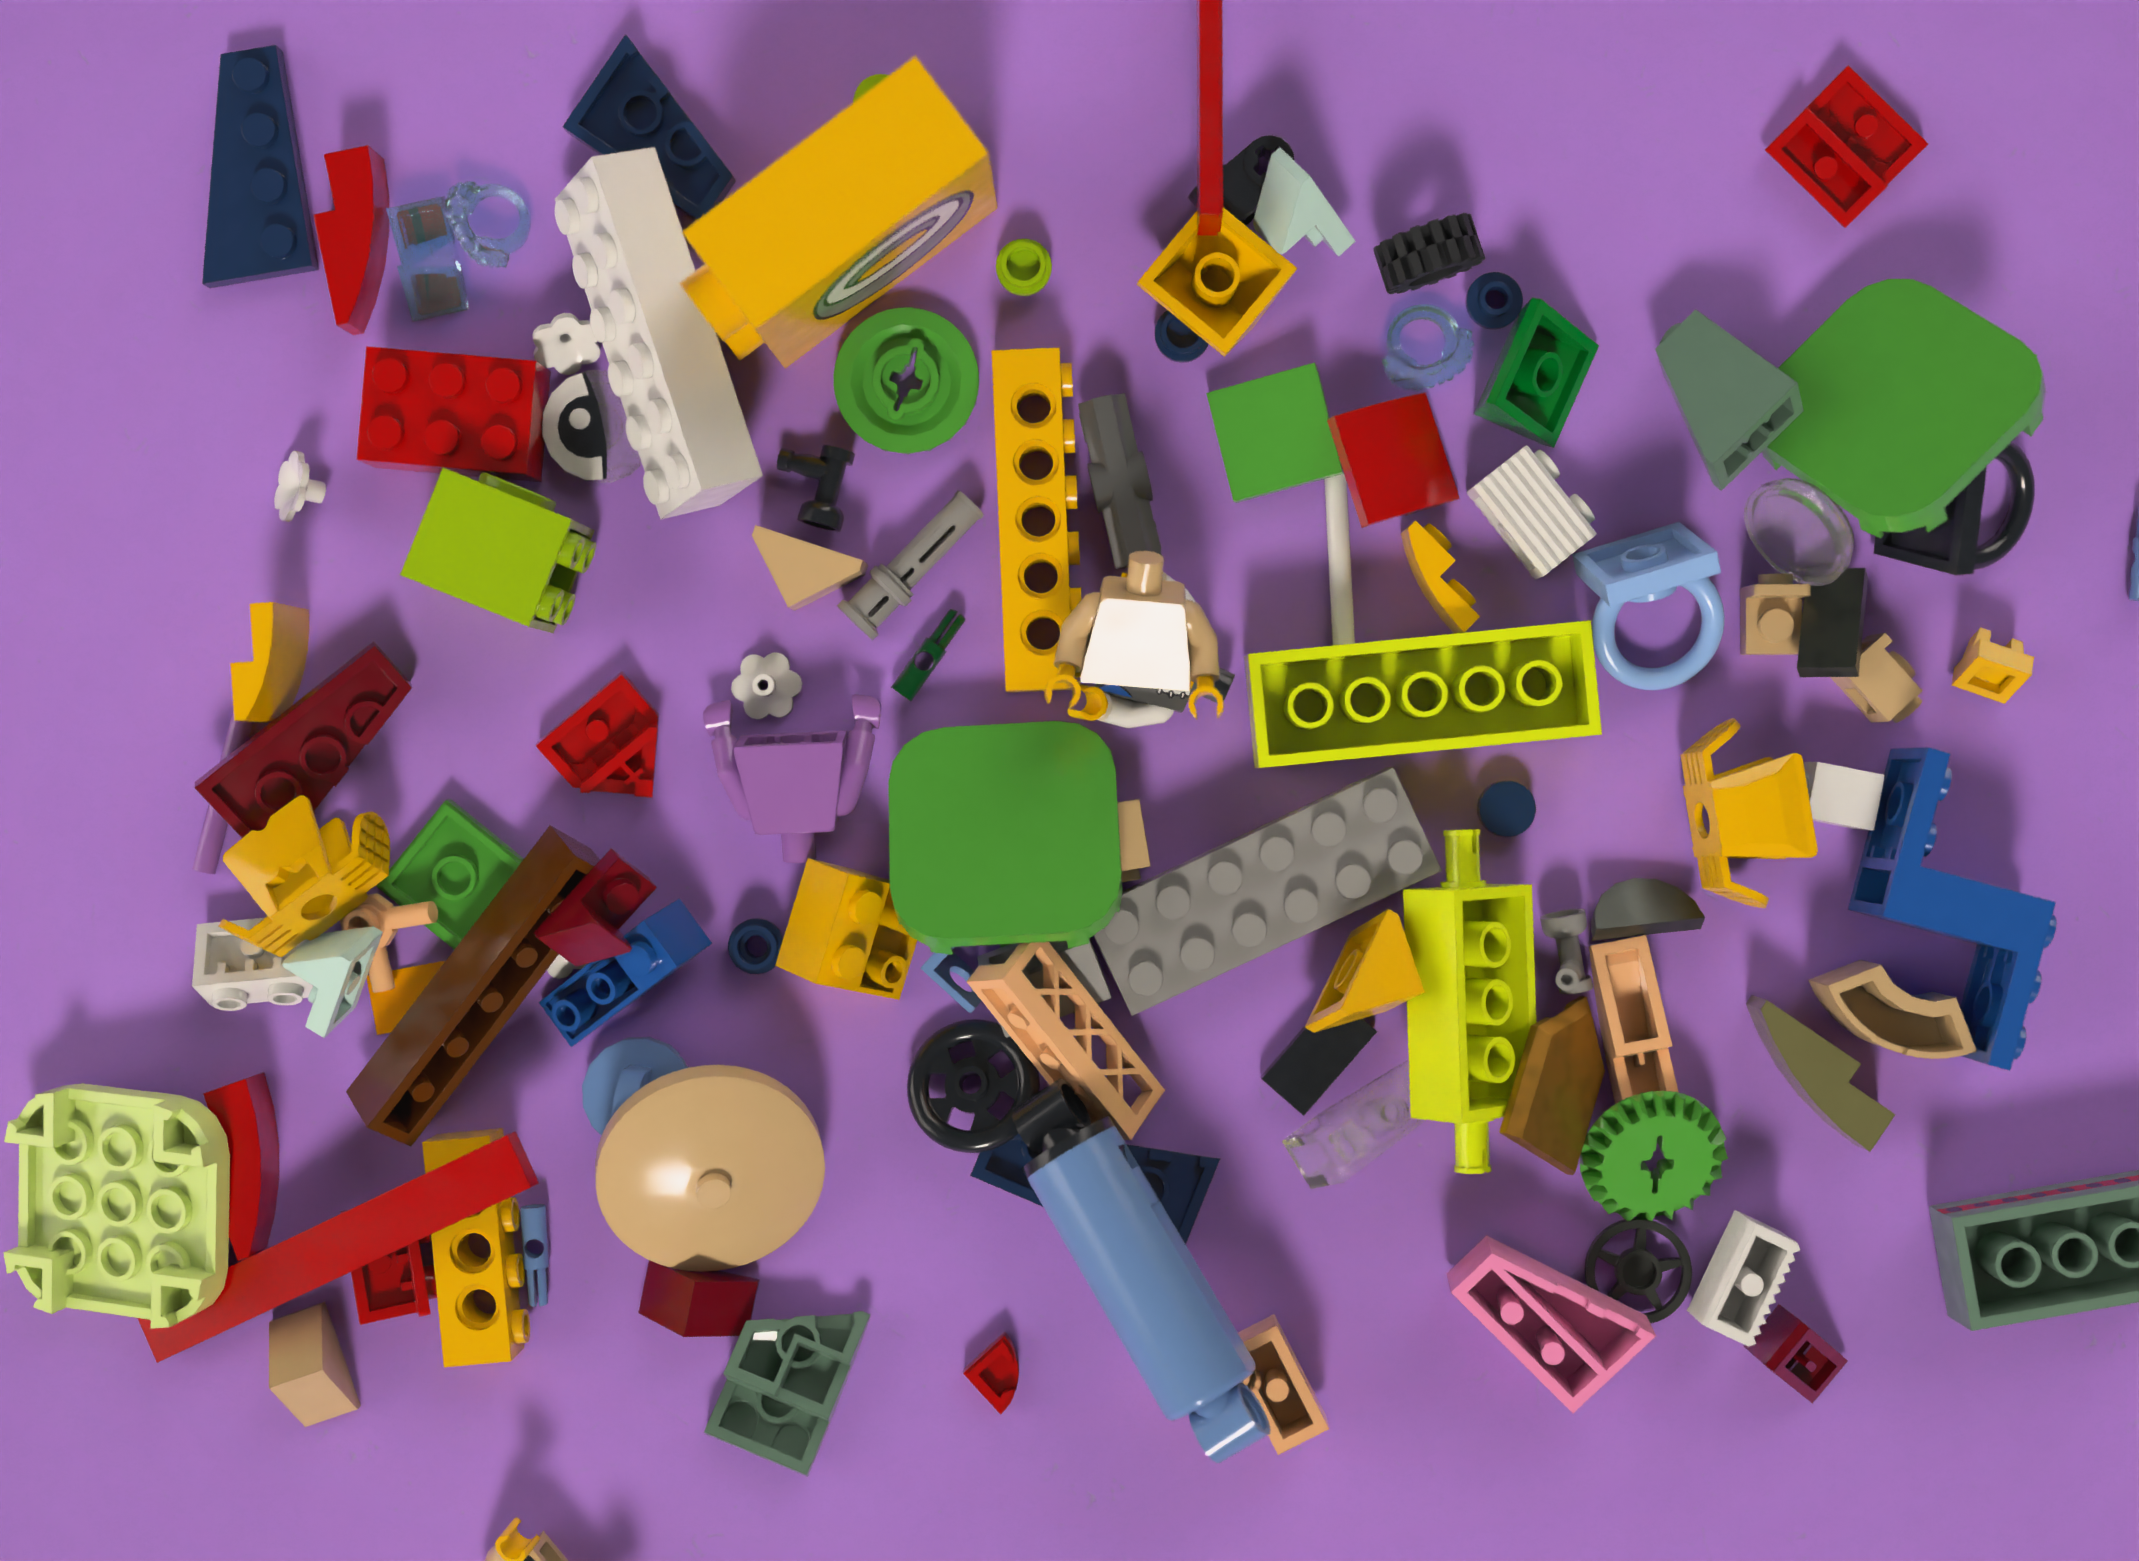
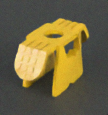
[1680,718,1818,908]
[218,795,390,957]

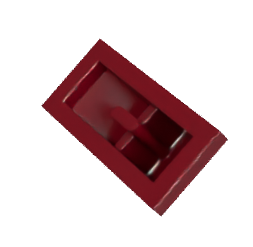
[638,1260,760,1337]
[1743,1304,1848,1404]

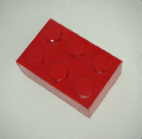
[357,346,551,482]

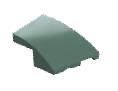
[704,1311,871,1477]

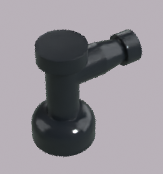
[777,445,855,532]

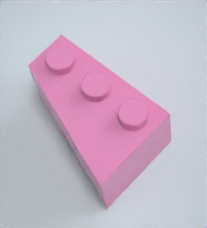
[1447,1235,1656,1413]

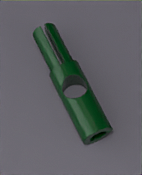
[891,609,965,701]

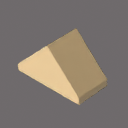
[752,525,868,611]
[269,1302,361,1427]

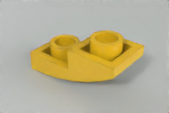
[1401,520,1480,634]

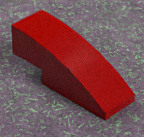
[313,145,390,335]
[203,1072,279,1261]

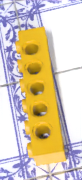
[991,347,1082,693]

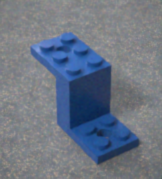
[1848,747,2057,1071]

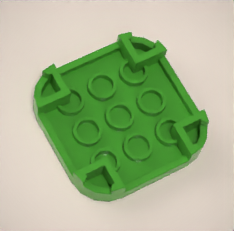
[1762,279,2046,538]
[888,721,1123,955]

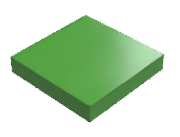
[1206,362,1344,503]
[376,799,524,950]

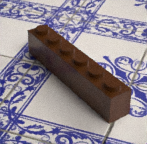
[346,825,600,1147]

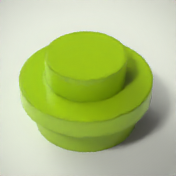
[996,238,1052,296]

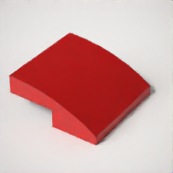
[1765,65,1928,228]
[1327,392,1460,528]

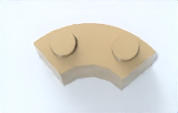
[1808,960,1977,1059]

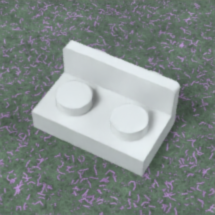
[192,917,313,1011]

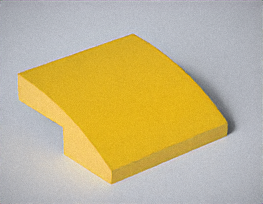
[230,602,309,723]

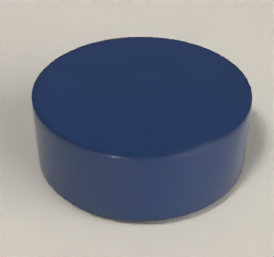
[1477,781,1536,837]

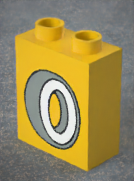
[679,56,998,369]

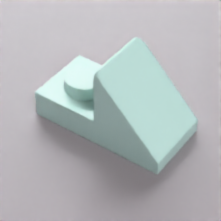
[1253,148,1356,257]
[282,926,383,1038]

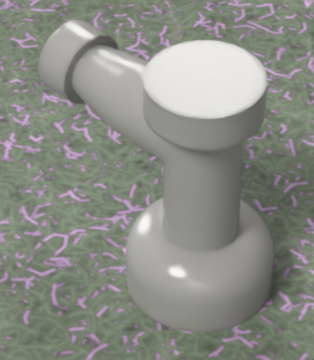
[1540,909,1593,994]

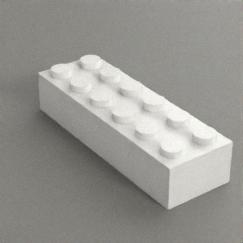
[555,147,763,520]

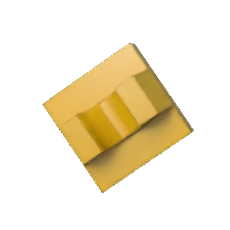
[1951,627,2034,704]

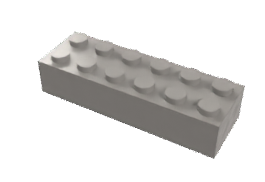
[1094,767,1442,1016]

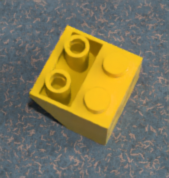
[775,858,917,1000]

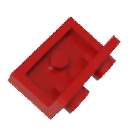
[341,1209,437,1325]

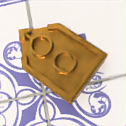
[1499,996,1605,1175]

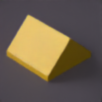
[1137,207,1297,357]
[1305,909,1425,1033]

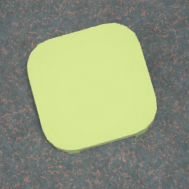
[3,1083,230,1329]

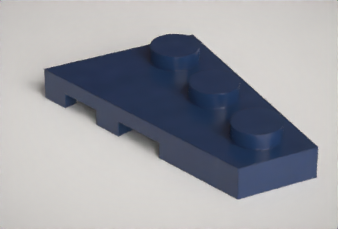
[562,34,736,221]

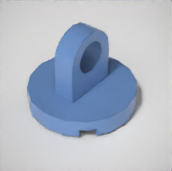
[582,1037,689,1135]

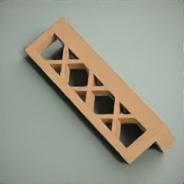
[967,942,1165,1140]

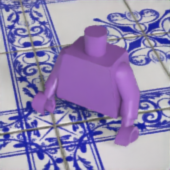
[703,694,881,863]

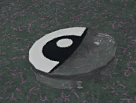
[542,370,641,483]

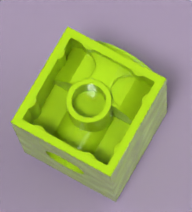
[400,468,596,633]

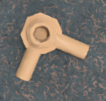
[340,893,438,993]

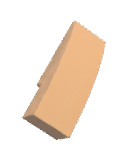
[1589,935,1679,1104]

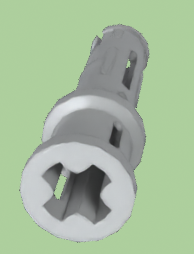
[837,490,984,641]

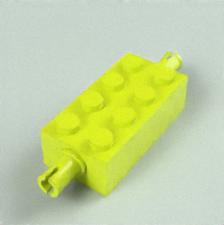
[1403,829,1537,1174]

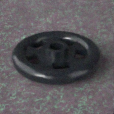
[907,1019,1040,1153]

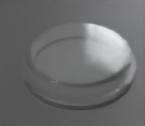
[1744,478,1854,586]

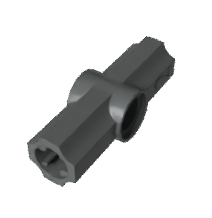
[1078,393,1162,570]

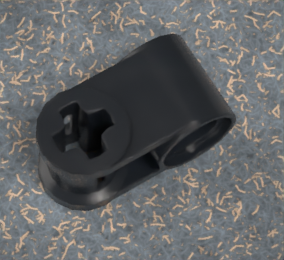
[1188,135,1294,226]

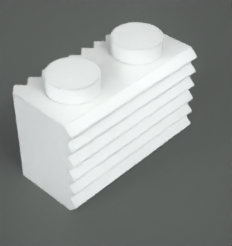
[1467,445,1597,580]
[1687,1210,1800,1347]

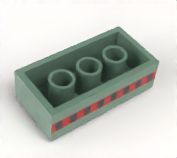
[1929,1170,2139,1331]

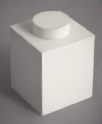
[1803,762,1885,831]

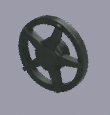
[1585,1218,1692,1324]

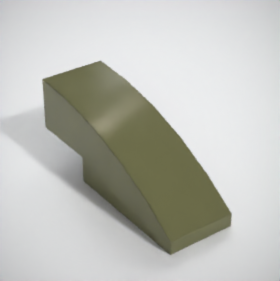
[1746,995,1896,1152]

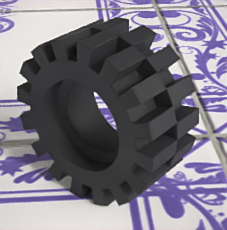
[1373,213,1485,294]

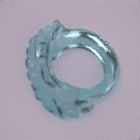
[445,181,531,268]
[1382,304,1474,391]

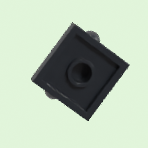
[1873,442,2035,576]

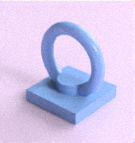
[1572,522,1725,690]

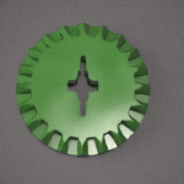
[833,307,980,455]
[1579,1091,1728,1221]

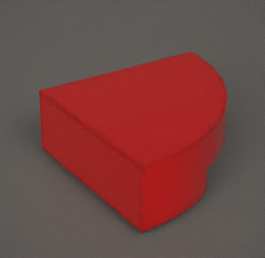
[963,1332,1019,1415]

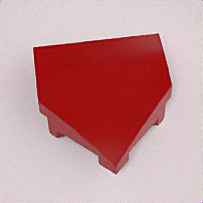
[536,672,659,798]

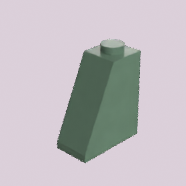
[1655,309,1804,491]

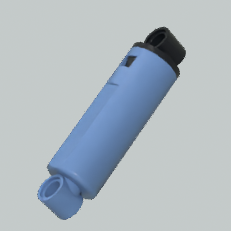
[1012,1078,1270,1463]

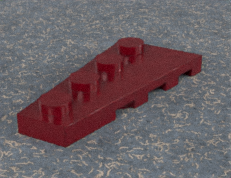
[194,641,412,838]

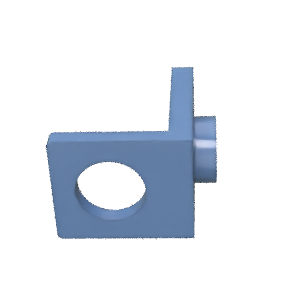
[920,947,981,1013]

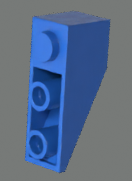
[538,898,712,1047]

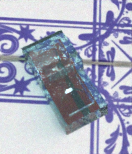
[386,196,469,322]

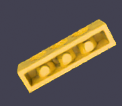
[422,1128,530,1368]

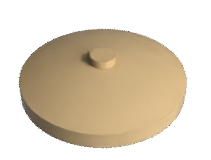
[595,1065,825,1272]

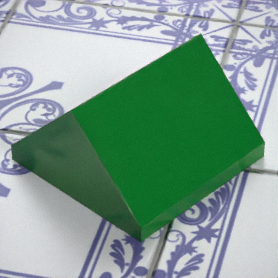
[1474,297,1599,448]

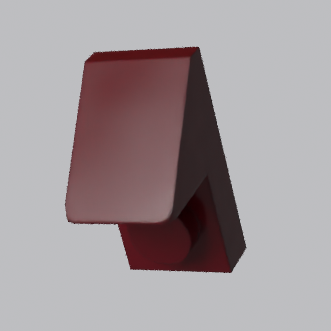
[534,848,657,967]

